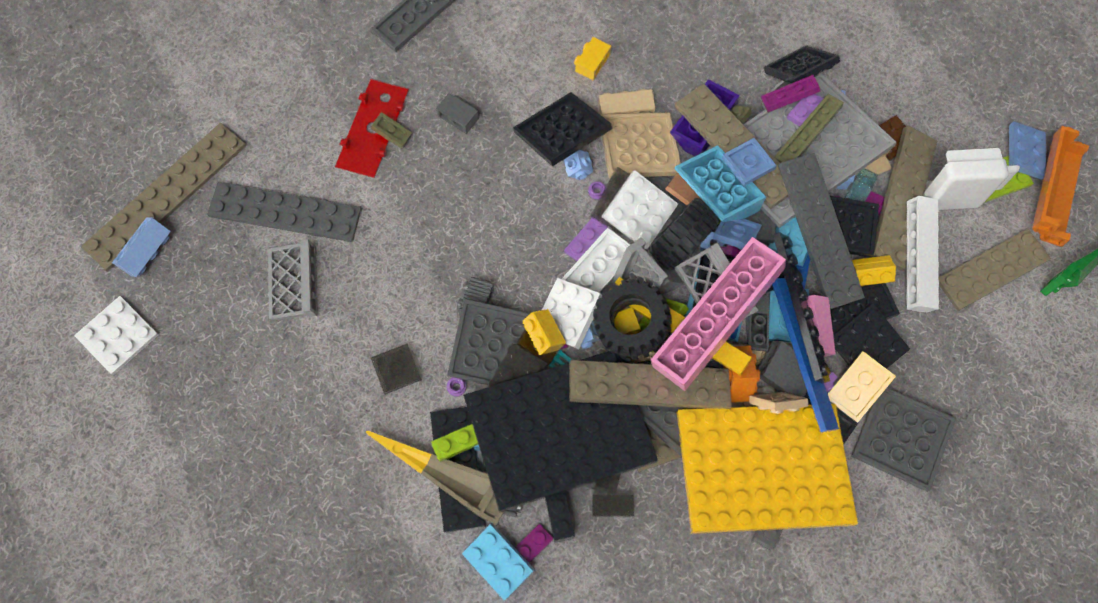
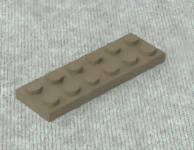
[938,229,1051,311]

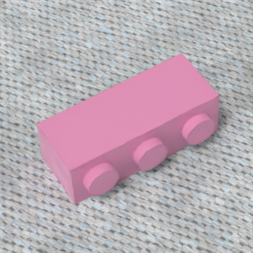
[807,295,836,357]

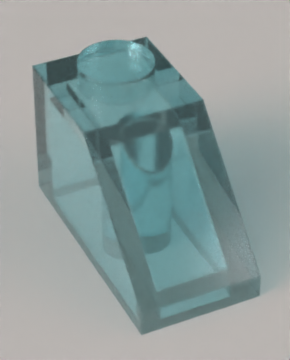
[845,168,878,202]

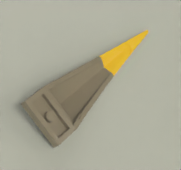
[366,431,504,526]

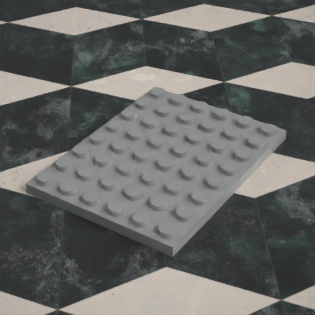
[707,73,896,228]

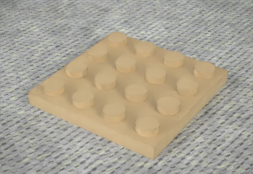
[601,113,681,178]

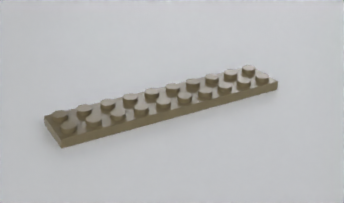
[81,123,246,272]

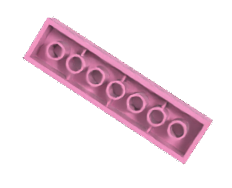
[651,237,786,391]

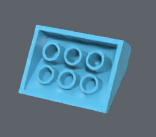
[674,146,766,222]

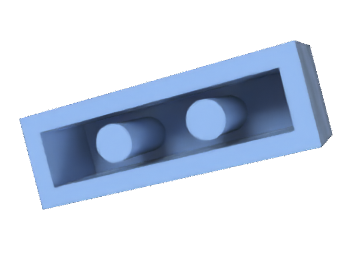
[112,217,171,277]

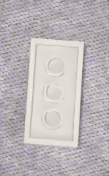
[562,228,630,293]

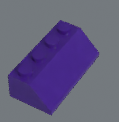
[670,79,740,157]

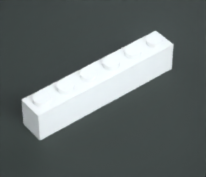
[907,196,939,312]

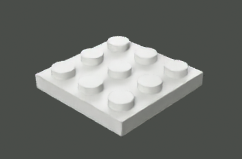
[601,170,678,250]
[542,278,603,349]
[74,296,159,375]

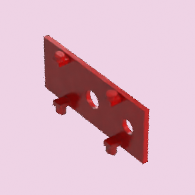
[335,79,409,178]

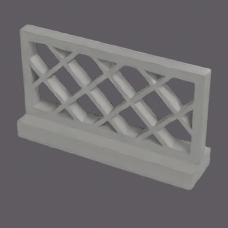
[612,237,668,290]
[268,239,317,321]
[675,243,758,319]

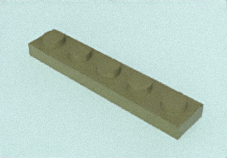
[774,94,844,163]

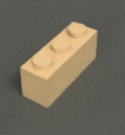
[598,89,655,115]

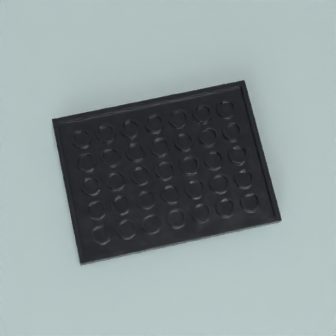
[463,351,658,513]

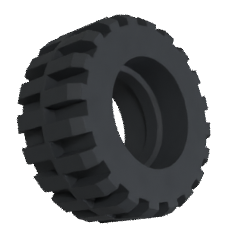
[648,198,720,270]
[593,279,672,360]

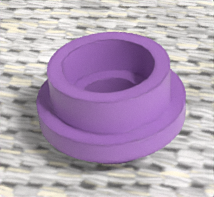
[588,181,606,200]
[447,378,466,397]

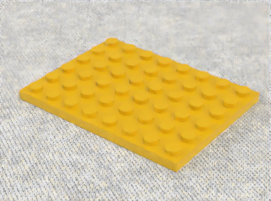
[677,404,858,534]

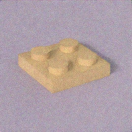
[750,392,808,413]

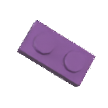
[787,94,824,126]

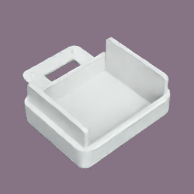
[923,148,1020,210]

